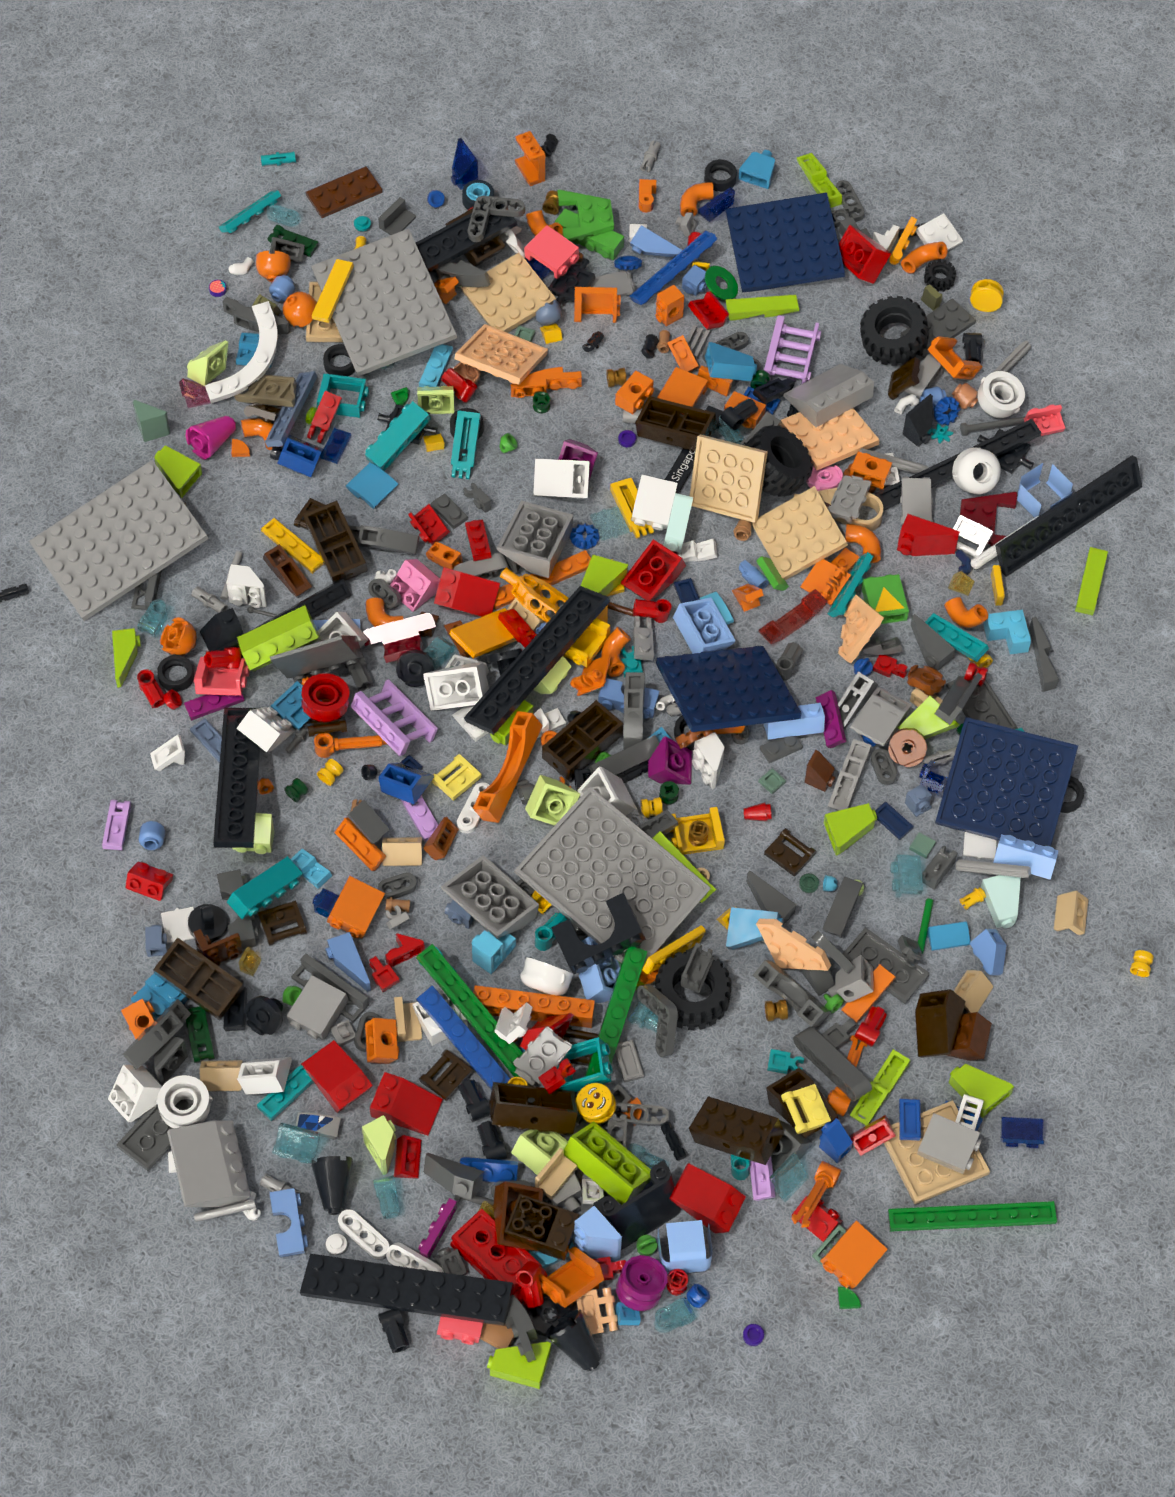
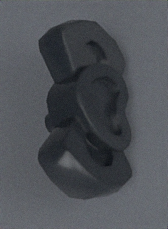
[541,134,558,157]
[582,331,604,352]
[641,334,659,358]

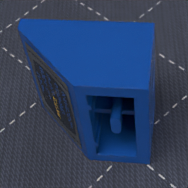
[277,435,323,477]
[378,762,434,805]

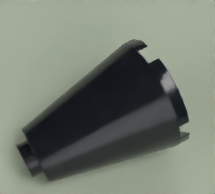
[311,1156,353,1215]
[546,1309,601,1371]

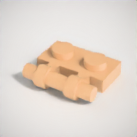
[576,1287,618,1335]

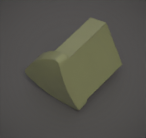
[921,284,942,311]
[252,294,281,316]

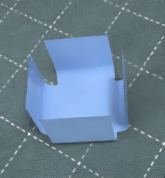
[1017,463,1073,518]
[657,1220,713,1274]

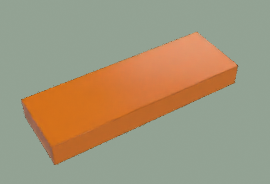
[334,818,386,871]
[841,964,896,1023]

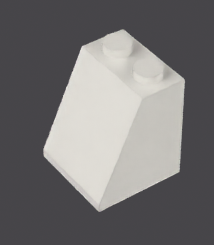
[631,475,677,530]
[577,767,637,819]

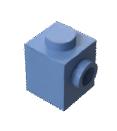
[682,265,707,296]

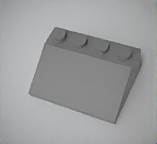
[784,364,874,427]
[497,500,573,578]
[441,855,539,938]
[167,1120,251,1207]

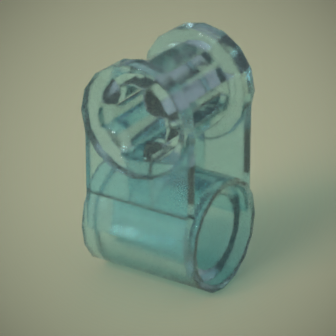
[137,599,168,637]
[423,635,455,670]
[654,1298,696,1333]

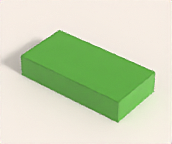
[756,556,789,591]

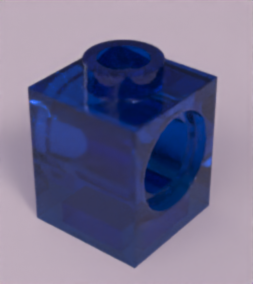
[312,888,339,918]

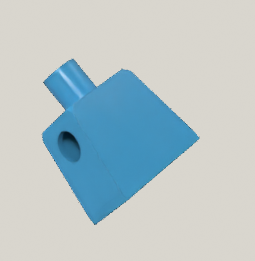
[739,150,775,189]

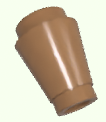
[733,519,752,541]

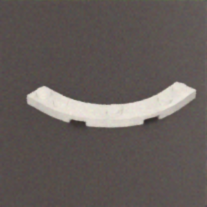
[205,301,278,403]

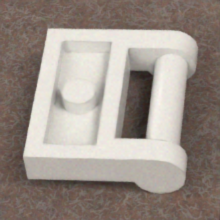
[953,515,994,558]

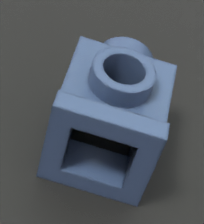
[905,784,932,817]
[445,900,474,929]
[145,925,167,957]

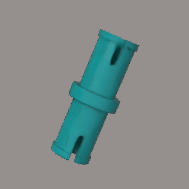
[261,151,296,166]

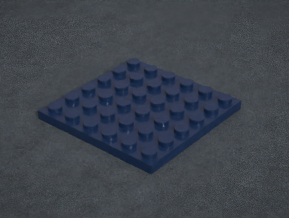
[725,192,845,293]
[656,646,801,732]
[935,717,1078,847]

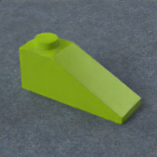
[112,628,141,688]

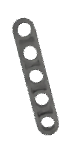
[793,1026,872,1101]

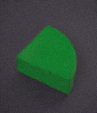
[391,387,409,406]
[837,1287,861,1309]

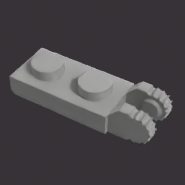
[633,616,654,661]

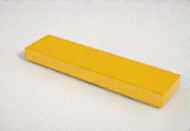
[312,259,354,323]
[261,518,324,574]
[643,925,706,975]

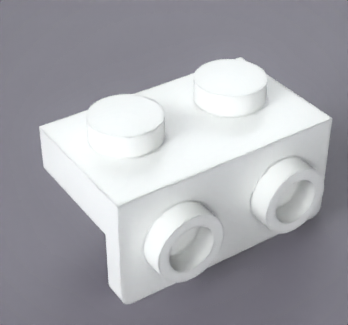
[495,1002,533,1044]

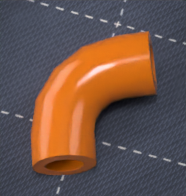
[680,182,713,217]
[526,210,563,236]
[901,242,947,274]
[241,418,282,450]
[845,524,881,563]
[944,597,988,628]
[366,598,404,627]
[601,627,631,677]

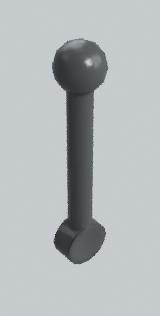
[247,606,277,617]

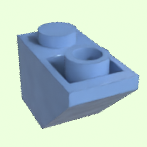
[970,929,1007,975]

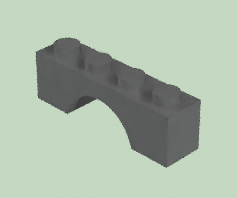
[217,869,259,949]
[752,960,831,1028]

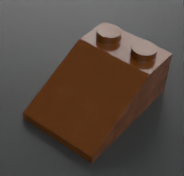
[493,1181,543,1251]

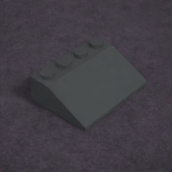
[270,635,363,681]

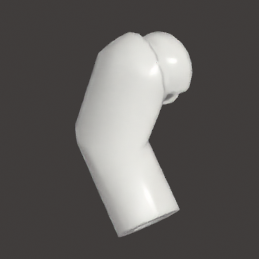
[229,257,254,275]
[894,394,919,414]
[375,569,396,585]
[656,694,676,711]
[243,1191,261,1221]

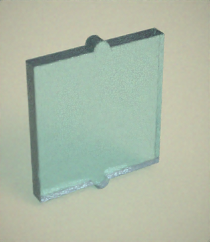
[590,506,630,541]
[769,1153,809,1202]

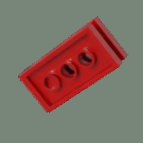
[450,1208,548,1304]

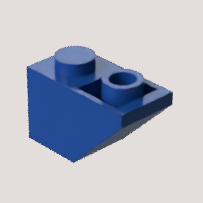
[819,1118,853,1163]

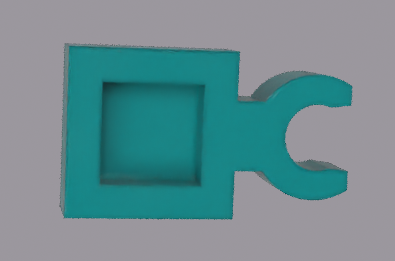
[621,646,643,678]
[767,1049,804,1074]

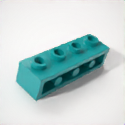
[365,401,431,471]
[227,856,303,919]

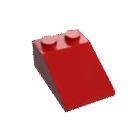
[839,225,891,284]
[897,514,960,556]
[620,539,686,601]
[434,567,501,617]
[301,1040,373,1113]
[370,1072,443,1136]
[669,1163,746,1234]

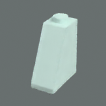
[663,493,693,553]
[980,875,1021,929]

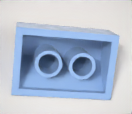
[673,597,735,654]
[763,703,825,740]
[993,834,1059,879]
[579,937,621,1003]
[574,1206,622,1261]

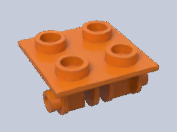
[800,559,851,605]
[570,654,611,696]

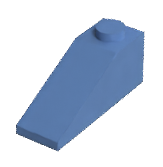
[630,225,682,257]
[325,932,371,992]

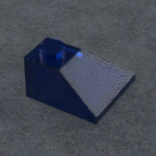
[451,138,478,190]

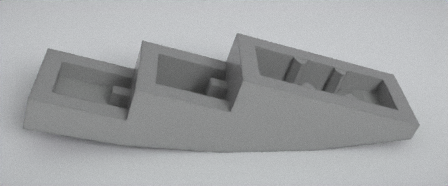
[828,739,871,811]

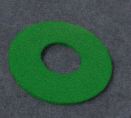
[705,266,738,300]

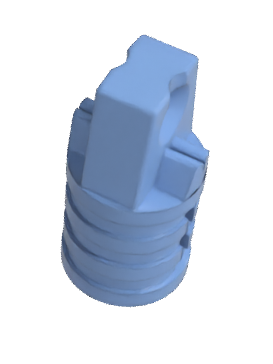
[739,560,769,590]

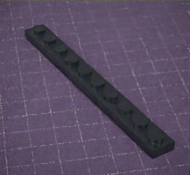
[875,419,1041,511]

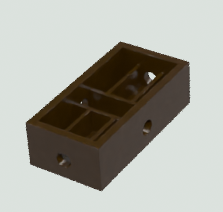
[635,396,717,451]
[303,500,368,583]
[542,700,624,781]
[153,937,244,1021]
[489,1082,578,1134]
[689,1096,785,1165]

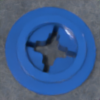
[614,256,642,270]
[934,397,961,426]
[570,522,599,549]

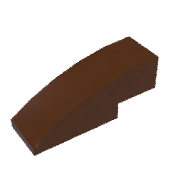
[263,544,312,597]

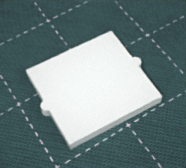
[963,832,997,860]
[161,907,194,944]

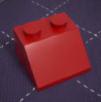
[520,1013,574,1050]

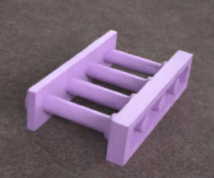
[764,315,821,384]
[350,679,438,756]

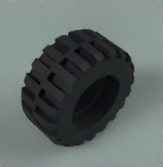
[860,296,929,366]
[744,425,813,497]
[655,950,732,1030]

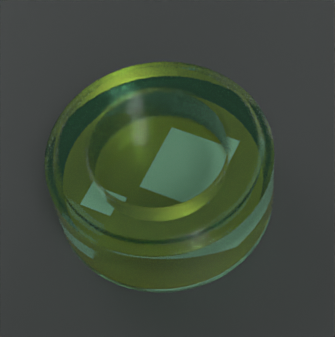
[799,873,819,893]

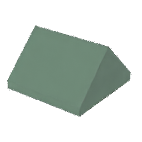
[133,400,170,442]

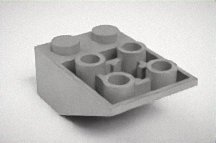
[850,687,912,746]

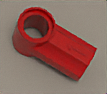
[441,368,477,403]
[633,599,672,623]
[204,647,241,668]
[137,669,165,708]
[854,1006,887,1047]
[516,1261,544,1308]

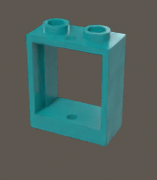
[317,374,369,418]
[557,1037,613,1092]

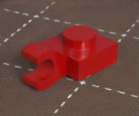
[872,655,908,678]
[369,956,400,992]
[538,1059,576,1094]
[593,1257,626,1281]

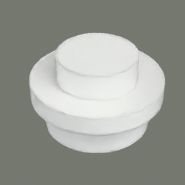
[326,1234,347,1255]

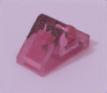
[179,378,211,408]

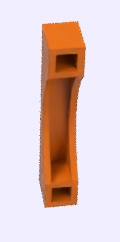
[473,711,543,823]

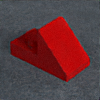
[385,933,425,968]

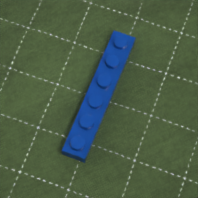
[629,231,717,305]
[416,985,510,1090]

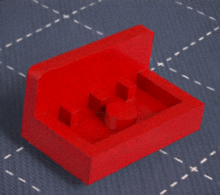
[688,291,729,330]
[408,504,450,545]
[125,861,174,901]
[791,1196,843,1242]

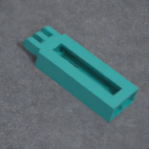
[451,411,481,480]

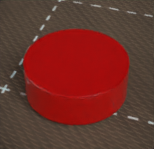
[164,690,182,710]

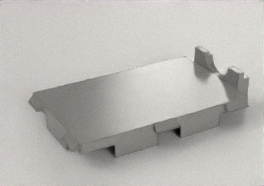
[590,270,636,297]
[828,475,872,523]
[900,477,933,525]
[513,1027,572,1086]

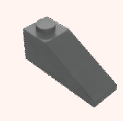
[911,614,955,671]
[838,671,878,729]
[746,871,796,926]
[423,1153,484,1200]

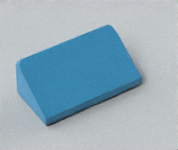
[927,922,970,951]

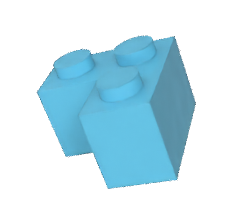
[983,610,1031,654]
[471,930,516,974]

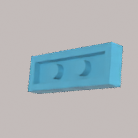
[419,344,453,387]

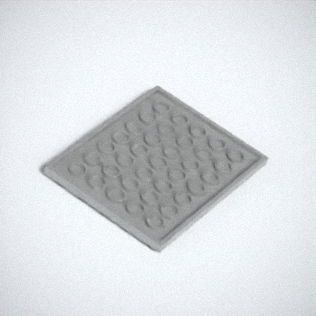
[311,229,457,376]
[29,460,209,621]
[514,787,711,966]

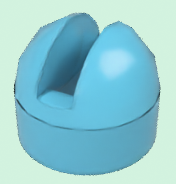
[823,875,838,892]

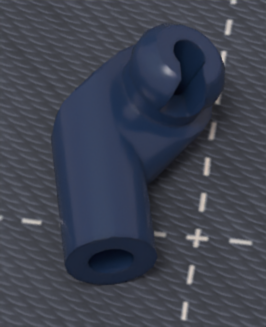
[956,549,971,576]

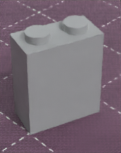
[287,976,349,1040]
[917,1113,982,1174]

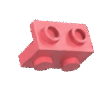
[1024,404,1065,436]

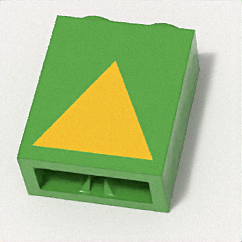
[861,574,909,624]

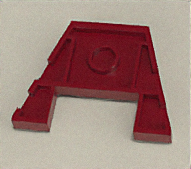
[960,492,1017,546]

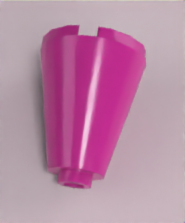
[185,416,236,460]

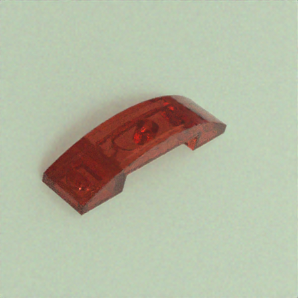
[758,589,828,644]

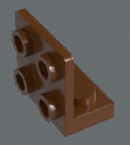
[193,929,243,966]

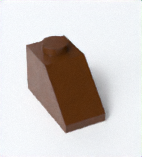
[804,750,836,792]

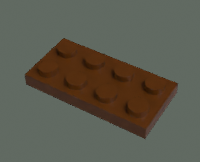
[306,166,382,218]

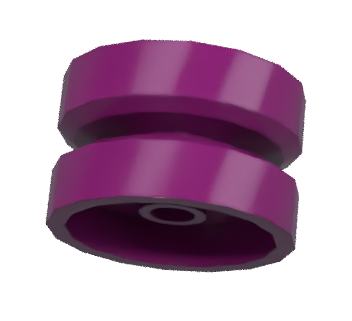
[616,1255,667,1311]

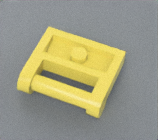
[431,754,481,801]
[781,1084,831,1134]

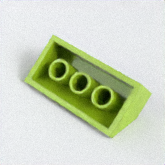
[237,605,321,672]
[564,1121,651,1205]

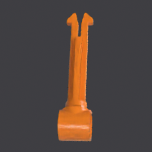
[314,733,388,758]
[826,1035,867,1116]
[791,1161,841,1228]

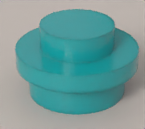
[354,216,371,232]

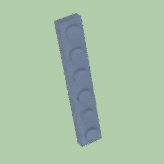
[265,371,318,447]

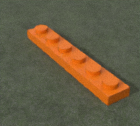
[494,550,591,610]

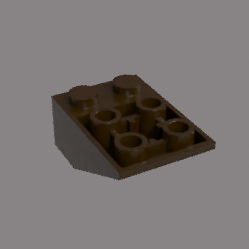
[445,207,506,267]
[915,989,966,1058]
[766,1068,838,1139]
[505,1194,579,1261]

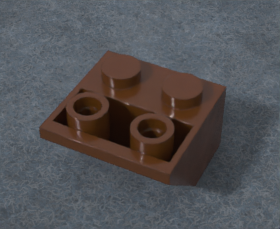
[947,1012,992,1061]

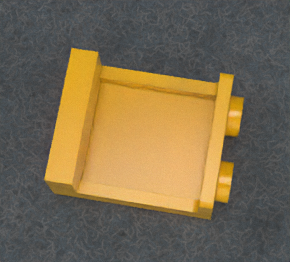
[563,618,611,668]
[670,807,725,855]

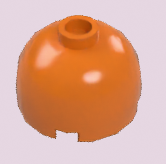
[256,251,291,282]
[283,291,317,327]
[160,617,197,656]

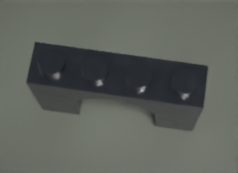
[551,892,646,974]

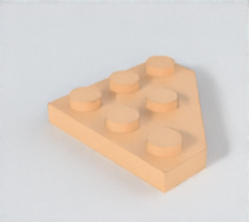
[838,595,884,663]
[756,919,831,971]

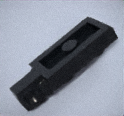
[753,377,796,404]
[223,976,247,1031]

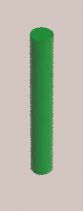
[918,898,933,954]

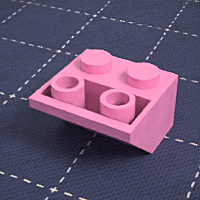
[390,559,440,612]

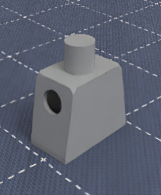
[828,955,874,1003]
[543,1173,582,1213]

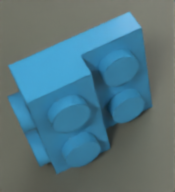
[131,973,189,1020]

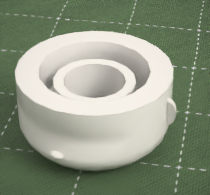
[977,371,1025,418]
[952,448,1001,494]
[520,957,573,996]
[155,1075,213,1128]

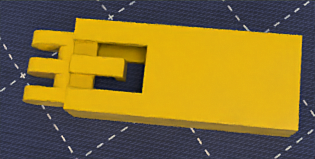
[610,478,654,538]

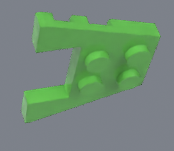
[557,190,614,241]

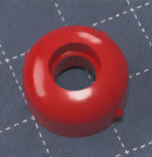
[301,673,350,722]

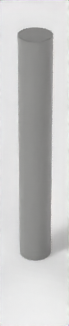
[220,551,243,600]
[194,1200,257,1222]

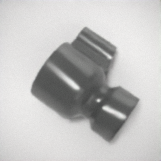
[515,779,535,805]

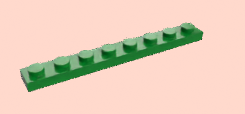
[416,944,523,1077]
[585,947,648,1085]
[888,1201,1057,1232]

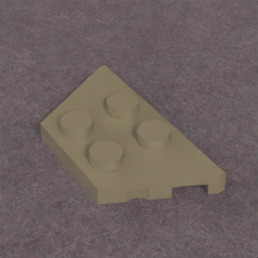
[234,375,297,407]

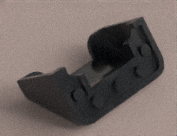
[593,1160,681,1250]

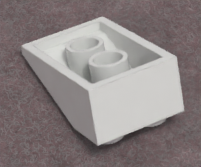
[313,612,369,674]
[423,662,489,711]

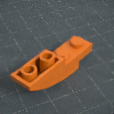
[511,367,582,398]

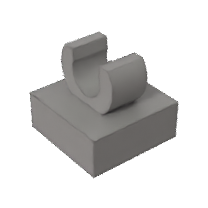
[675,212,697,237]
[385,905,410,930]
[330,1020,355,1047]

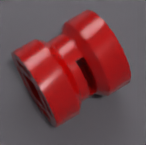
[964,662,989,686]
[666,1269,688,1296]

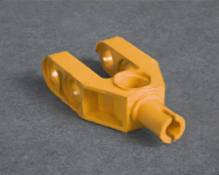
[500,567,569,623]

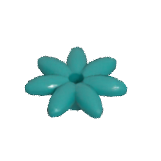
[931,424,953,444]

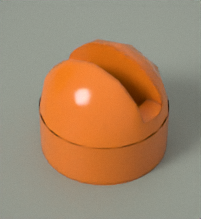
[258,778,274,795]

